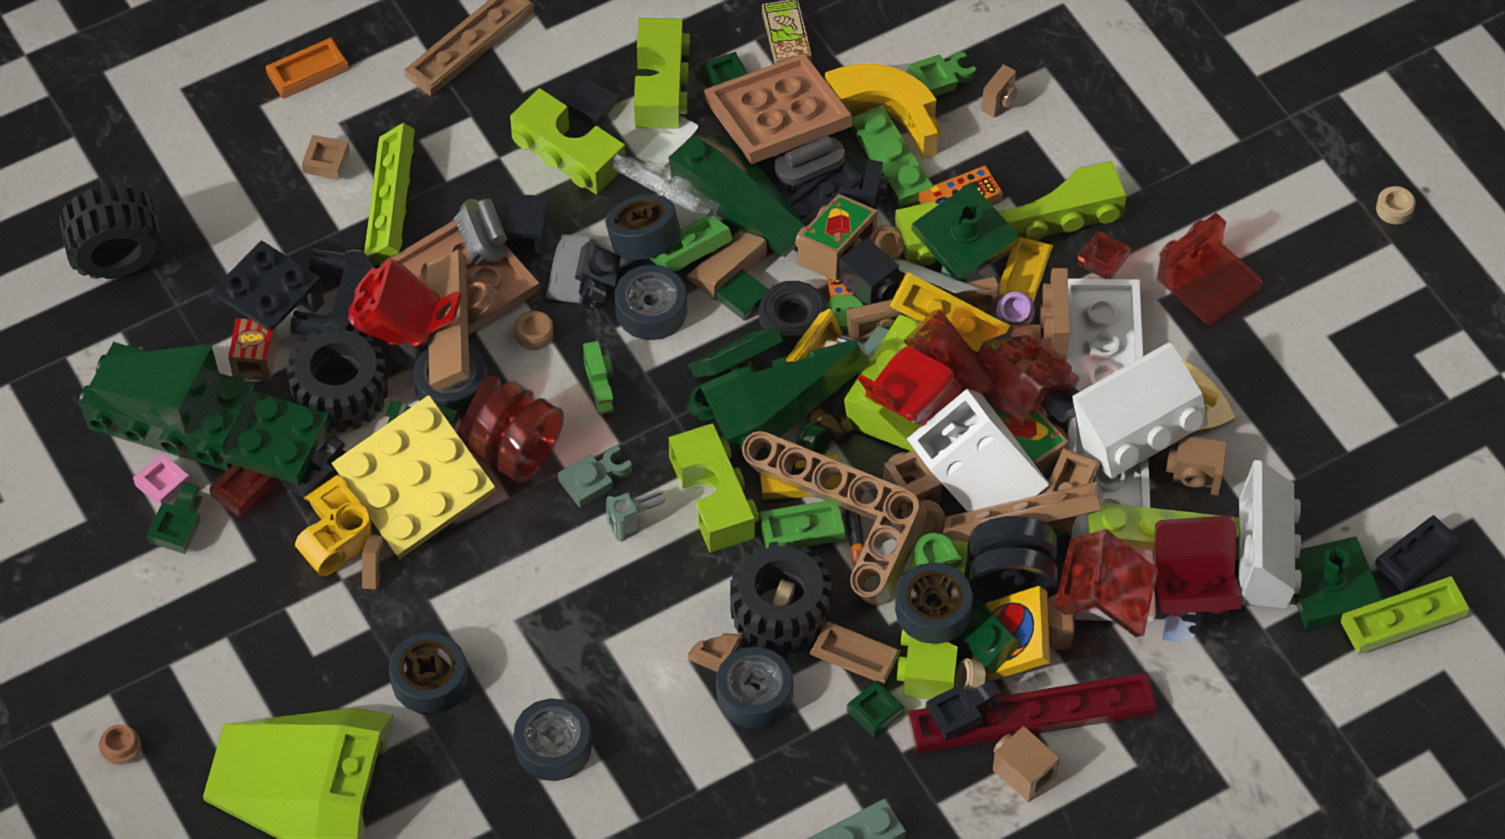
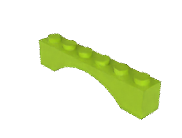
[895,160,1126,266]

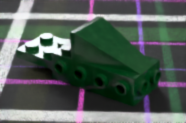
[79,342,331,485]

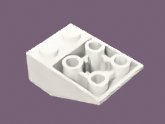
[907,389,1051,512]

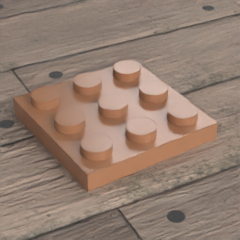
[704,53,853,164]
[380,220,540,335]

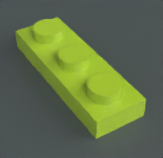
[1340,576,1469,655]

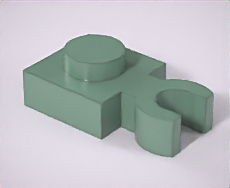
[558,446,632,508]

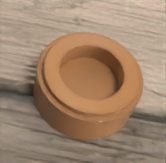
[515,311,554,350]

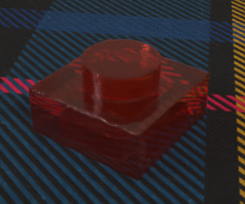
[1077,230,1131,279]

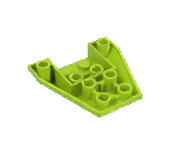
[203,707,394,839]

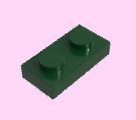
[958,593,1022,673]

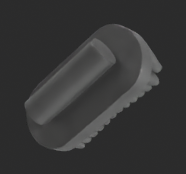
[775,136,845,192]
[454,199,508,266]

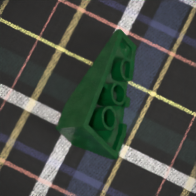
[668,134,806,258]
[701,339,870,457]

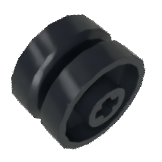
[969,516,1058,603]

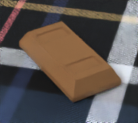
[810,621,901,685]

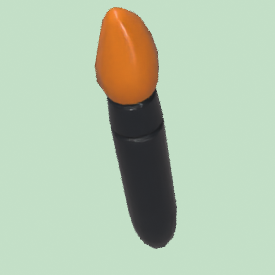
[844,508,864,567]

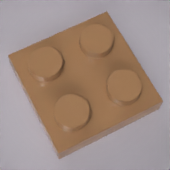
[1040,268,1070,376]

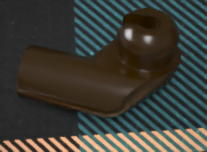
[805,404,853,442]

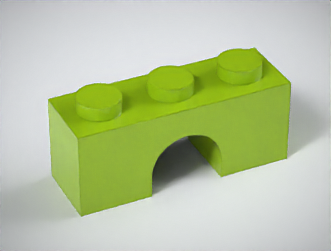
[634,18,690,129]
[510,88,626,195]
[669,423,759,553]

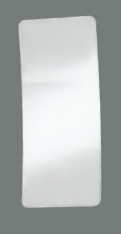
[636,116,698,169]

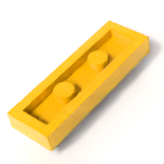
[889,272,1010,352]

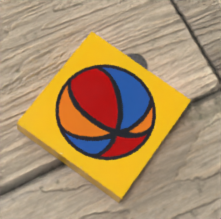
[972,586,1050,683]

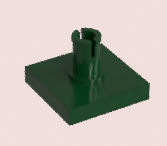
[911,182,1020,282]
[688,327,783,378]
[1293,536,1382,629]

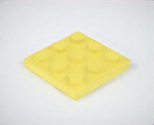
[332,395,497,560]

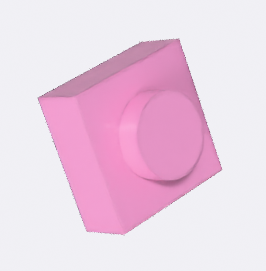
[133,453,191,506]

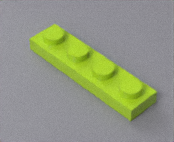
[364,123,415,266]
[1088,502,1240,560]

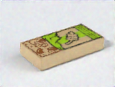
[762,0,812,64]

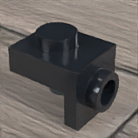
[838,159,889,210]

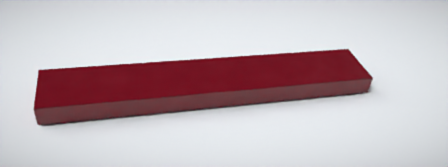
[908,673,1157,753]

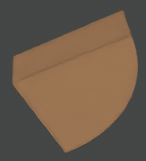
[362,535,384,589]
[688,633,742,672]

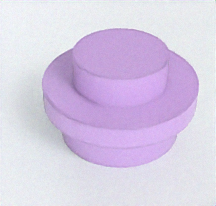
[996,292,1035,325]

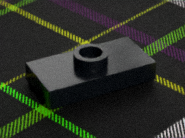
[1374,515,1462,592]

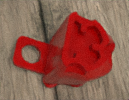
[348,258,462,347]
[858,346,962,426]

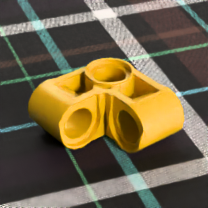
[295,475,374,576]

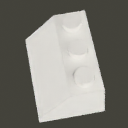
[1072,342,1208,479]
[1239,460,1301,608]

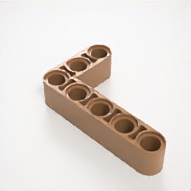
[742,431,927,606]

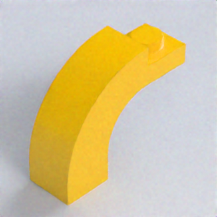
[825,63,941,159]

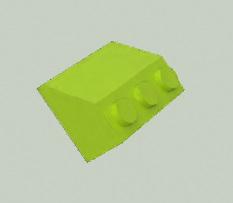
[844,314,972,451]

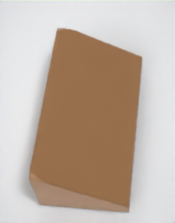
[687,230,767,300]
[1043,448,1100,535]

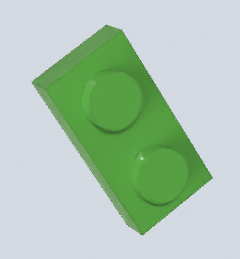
[650,213,732,272]
[759,501,845,549]

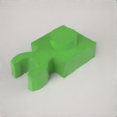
[906,52,976,97]
[583,341,614,415]

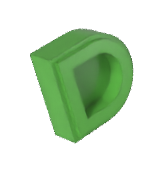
[914,533,962,568]

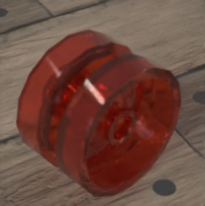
[469,381,564,483]

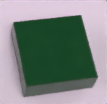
[702,52,748,87]
[716,269,769,321]
[846,681,905,738]

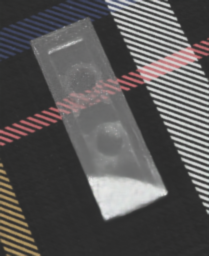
[611,154,720,217]

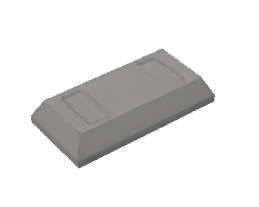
[546,234,596,303]

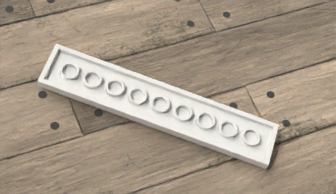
[1065,279,1156,621]

